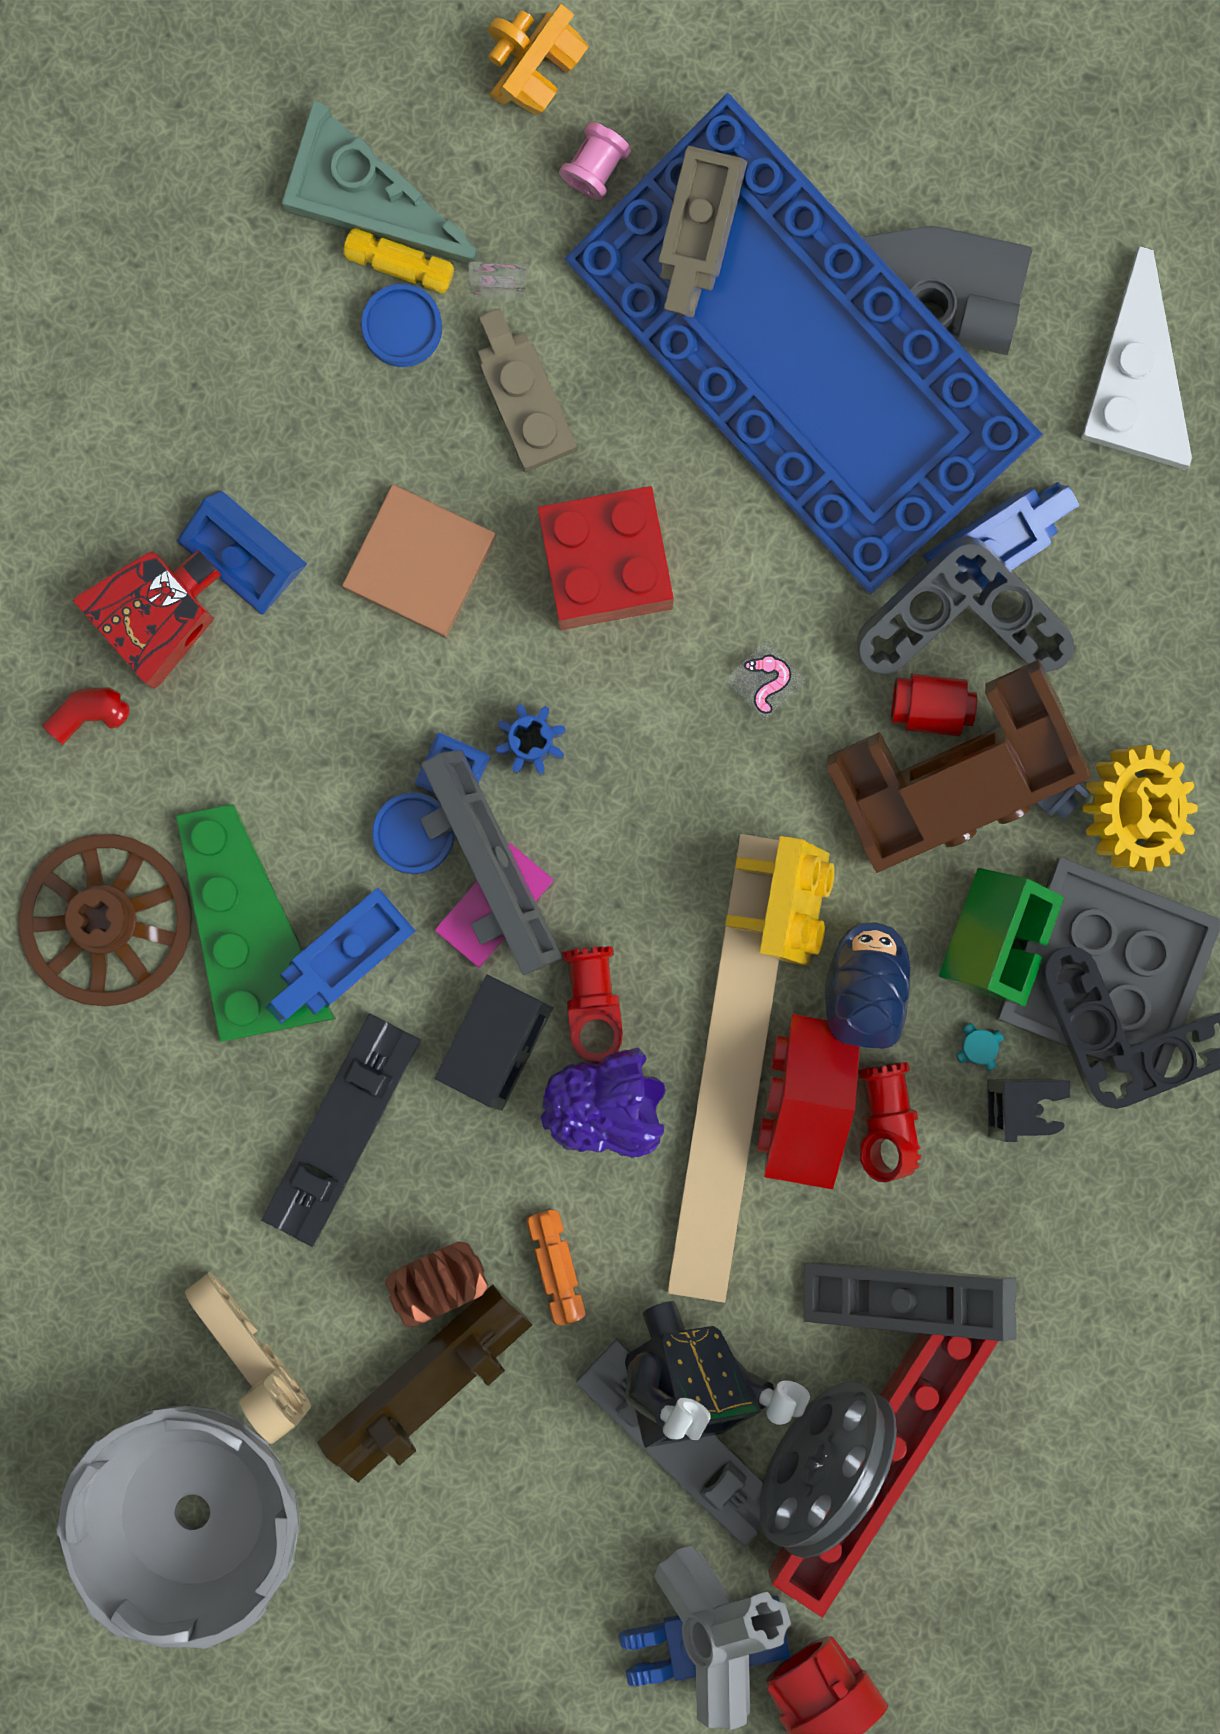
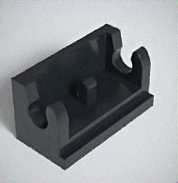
[434,974,554,1111]
[987,1079,1070,1142]

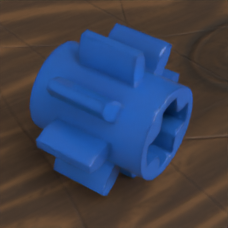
[496,704,566,776]

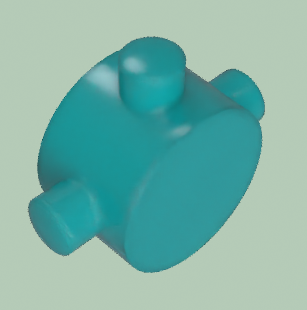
[956,1023,1004,1071]

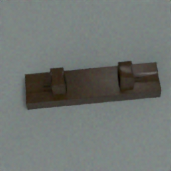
[317,1284,532,1482]

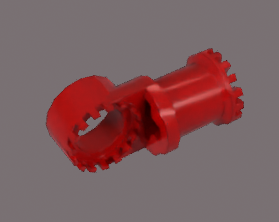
[561,946,623,1063]
[858,1062,921,1183]

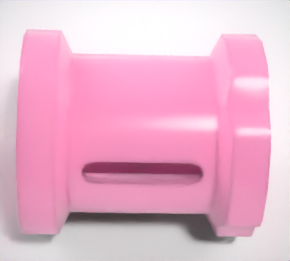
[559,122,631,200]

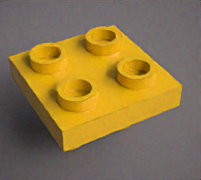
[725,836,835,966]

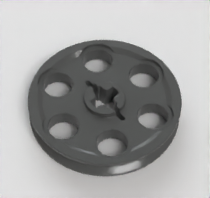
[760,1381,897,1558]

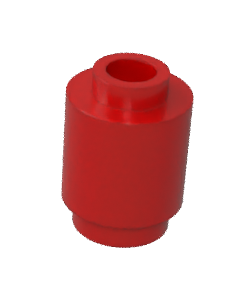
[891,673,977,737]

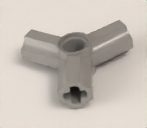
[654,1546,791,1730]

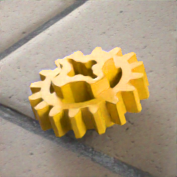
[1083,745,1198,871]

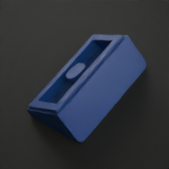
[177,491,307,615]

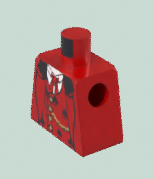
[73,549,221,689]

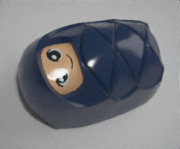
[825,922,911,1049]

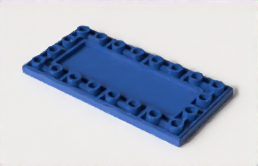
[564,92,1044,594]

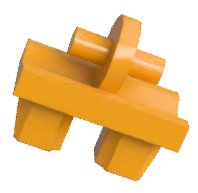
[487,4,589,115]

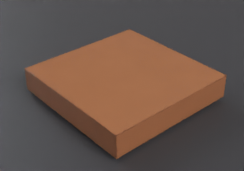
[342,484,496,638]

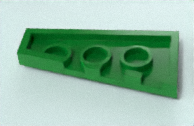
[176,804,336,1042]

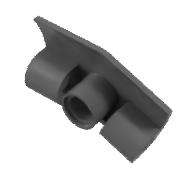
[862,226,1032,355]

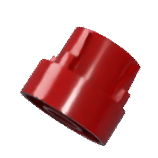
[766,1636,888,1734]

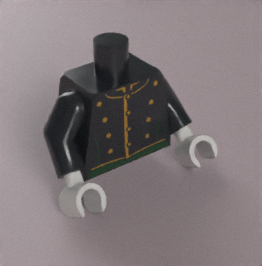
[625,1301,810,1448]

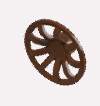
[18,834,192,1007]

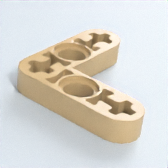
[185,1272,311,1444]

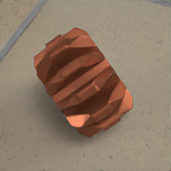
[385,1241,488,1327]

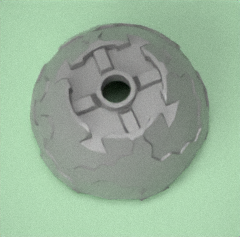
[56,1405,300,1650]

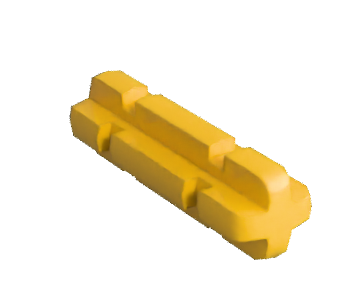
[343,228,454,294]

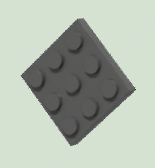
[995,857,1220,1077]

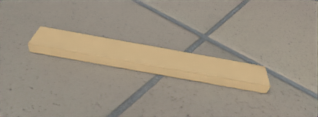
[667,834,779,1303]

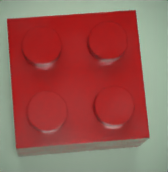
[538,486,674,631]

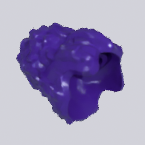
[541,1048,666,1158]

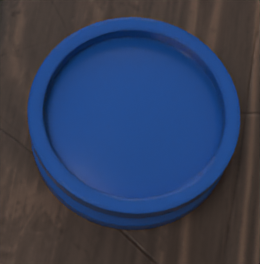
[361,284,442,367]
[373,792,454,874]

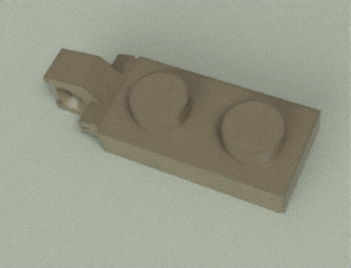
[658,146,748,318]
[477,308,577,473]

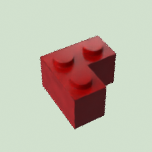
[756,1014,860,1190]

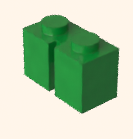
[939,868,1064,1007]

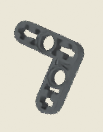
[857,536,1074,674]

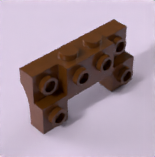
[826,659,1091,873]

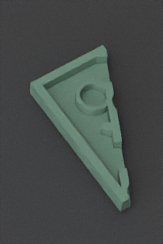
[282,100,479,266]

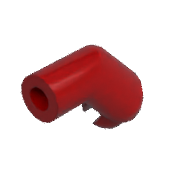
[42,687,130,745]

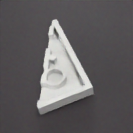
[1081,247,1192,470]

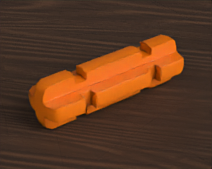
[526,1210,586,1325]

